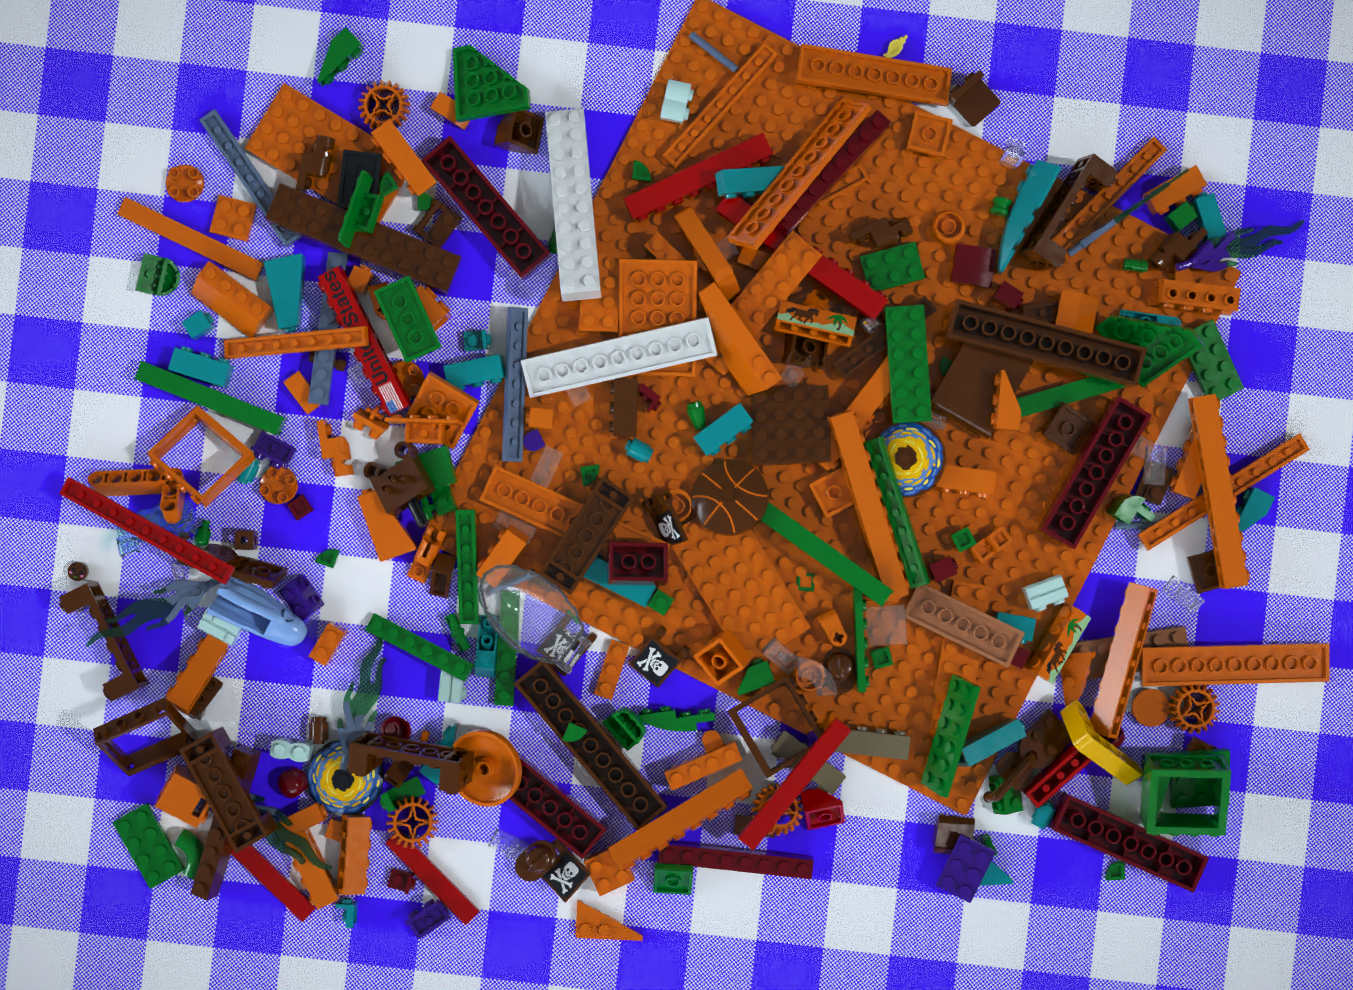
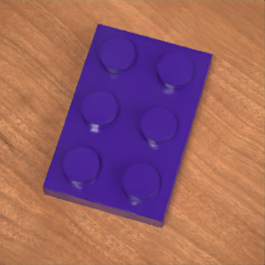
[935,833,996,904]

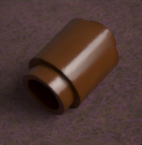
[309,717,329,744]

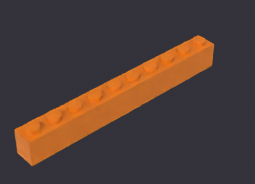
[1188,394,1250,589]
[827,410,910,602]

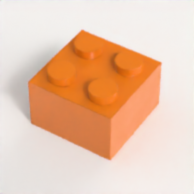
[693,628,752,686]
[583,841,635,896]

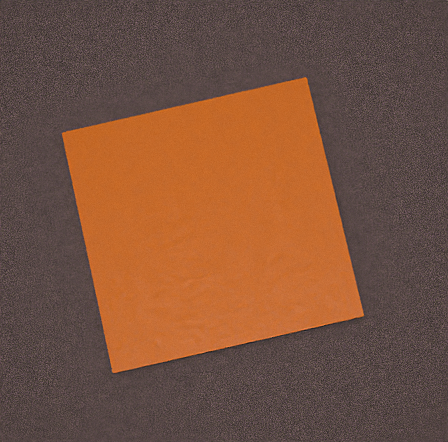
[422,0,1241,815]

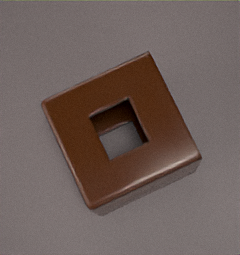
[234,530,258,550]

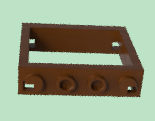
[727,675,824,778]
[93,697,198,776]

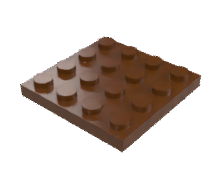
[751,385,831,466]

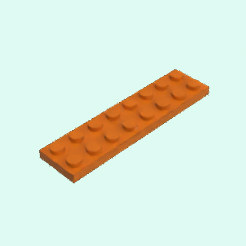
[796,44,952,107]
[704,230,822,375]

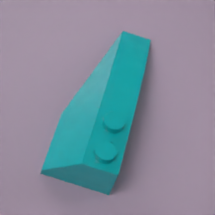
[996,160,1062,275]

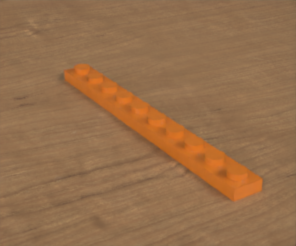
[1137,433,1310,551]

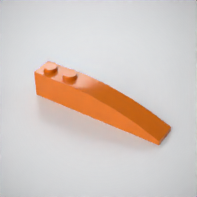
[698,282,783,396]

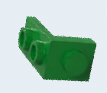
[379,776,426,813]

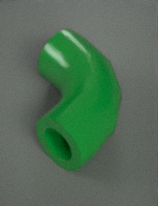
[175,829,204,880]

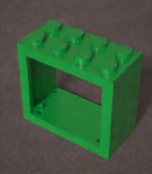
[1140,753,1231,837]

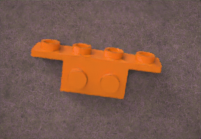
[384,414,463,445]

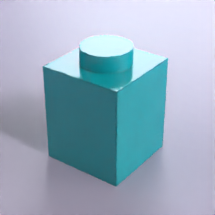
[181,310,216,340]

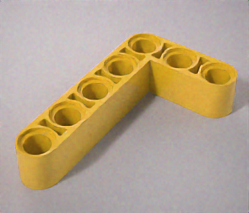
[1060,700,1143,786]

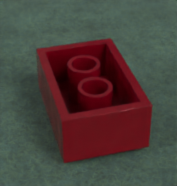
[608,542,668,585]

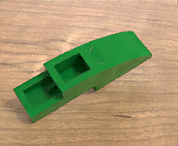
[637,706,715,731]

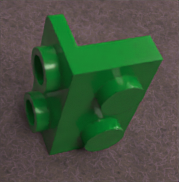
[988,775,1023,815]

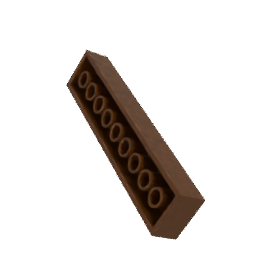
[265,183,462,295]
[944,299,1147,387]
[514,657,668,830]

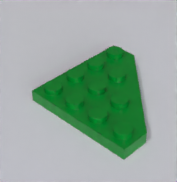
[453,45,531,122]
[1095,315,1205,388]

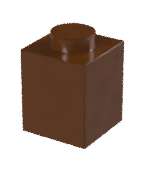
[383,761,414,789]

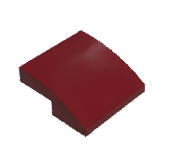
[950,244,997,288]

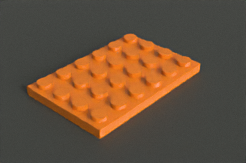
[619,258,698,377]

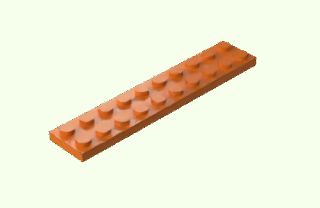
[726,98,872,250]
[479,465,671,558]
[1140,643,1330,687]

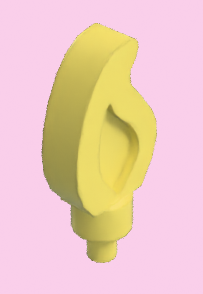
[883,35,908,58]

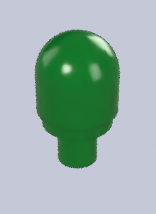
[194,519,211,546]

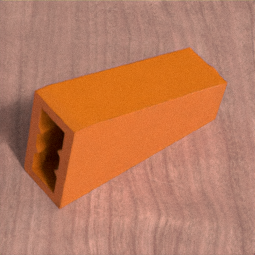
[357,488,419,562]

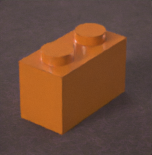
[309,622,349,666]

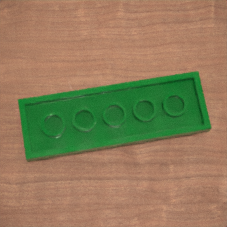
[884,305,932,424]
[921,674,981,798]

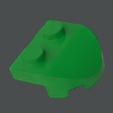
[135,253,180,296]
[602,707,647,751]

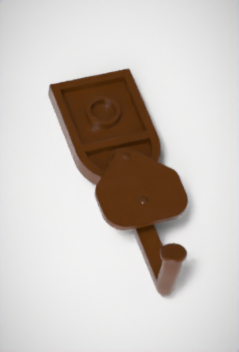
[176,531,288,589]
[983,709,1072,803]

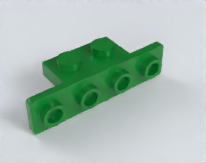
[338,170,384,248]

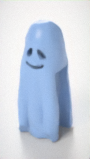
[207,577,307,646]

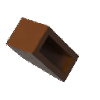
[429,552,457,599]

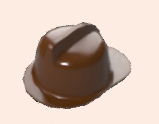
[823,648,856,694]
[515,840,557,882]

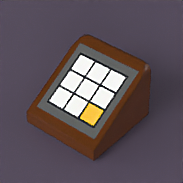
[857,316,884,337]

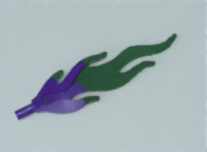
[1176,220,1304,272]

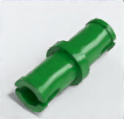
[444,613,471,653]

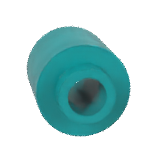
[624,437,654,463]
[236,459,260,485]
[1031,801,1057,830]

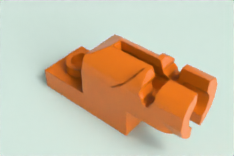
[316,420,354,477]
[407,524,447,584]

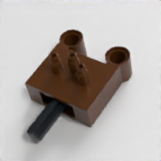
[363,441,436,528]

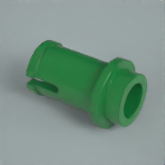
[1122,258,1148,274]

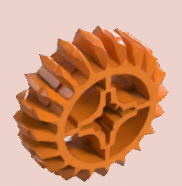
[358,80,411,130]
[1167,685,1220,734]
[752,783,803,836]
[386,796,439,849]

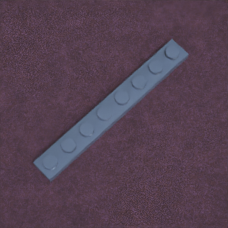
[199,109,302,248]
[308,252,349,406]
[502,307,528,462]

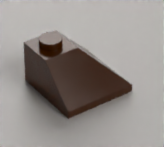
[494,110,545,155]

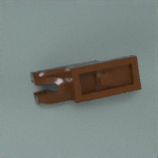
[296,135,335,194]
[848,217,913,248]
[1147,227,1208,271]

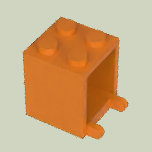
[416,285,451,332]
[155,764,210,828]

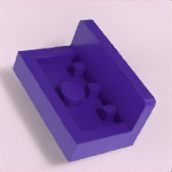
[250,431,297,470]
[278,574,325,621]
[405,898,452,940]

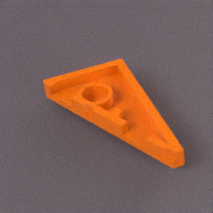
[1061,651,1096,707]
[576,900,643,941]

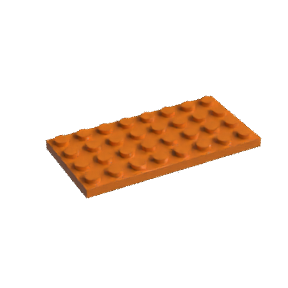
[245,83,406,223]
[672,517,811,667]

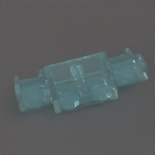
[116,500,196,558]

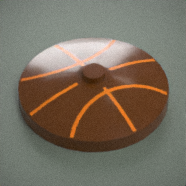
[691,459,769,536]

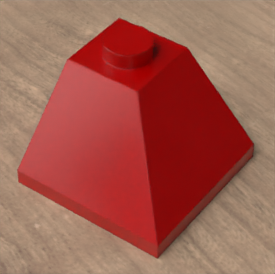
[800,788,845,831]

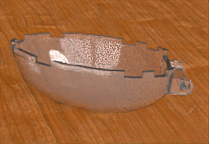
[478,565,591,674]

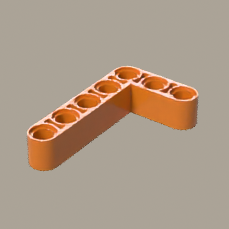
[673,206,741,302]
[88,468,186,524]

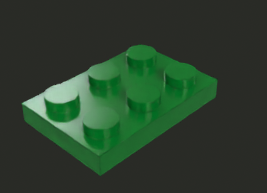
[859,242,925,291]

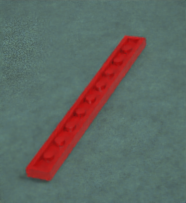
[59,477,236,585]

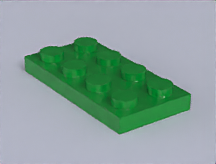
[374,276,442,363]
[1187,319,1244,400]
[112,803,185,889]

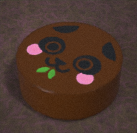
[68,562,89,581]

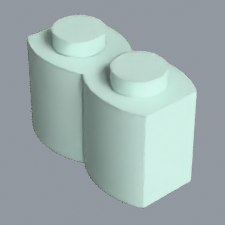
[660,79,694,124]
[270,737,314,762]

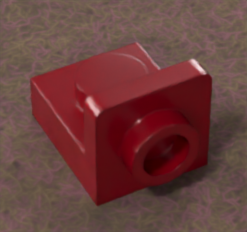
[638,383,662,413]
[387,867,417,895]

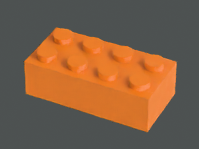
[579,254,621,334]

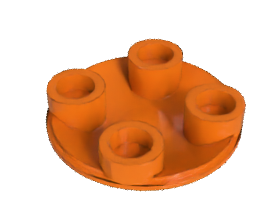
[165,165,204,203]
[393,361,424,399]
[259,467,298,504]

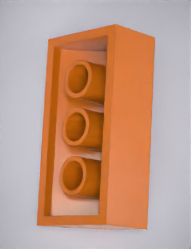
[191,261,274,337]

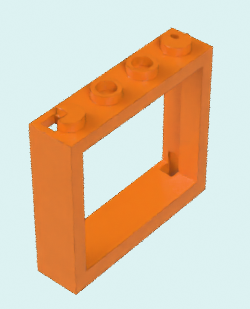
[147,405,256,508]

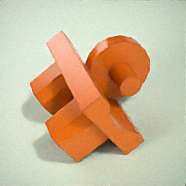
[352,405,391,440]

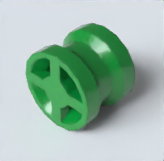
[990,196,1012,217]

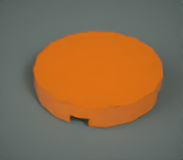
[1131,688,1170,727]

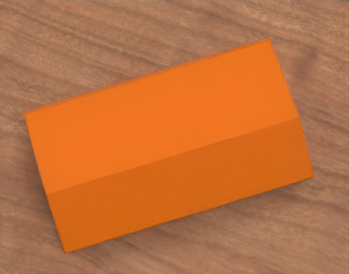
[1046,290,1099,373]

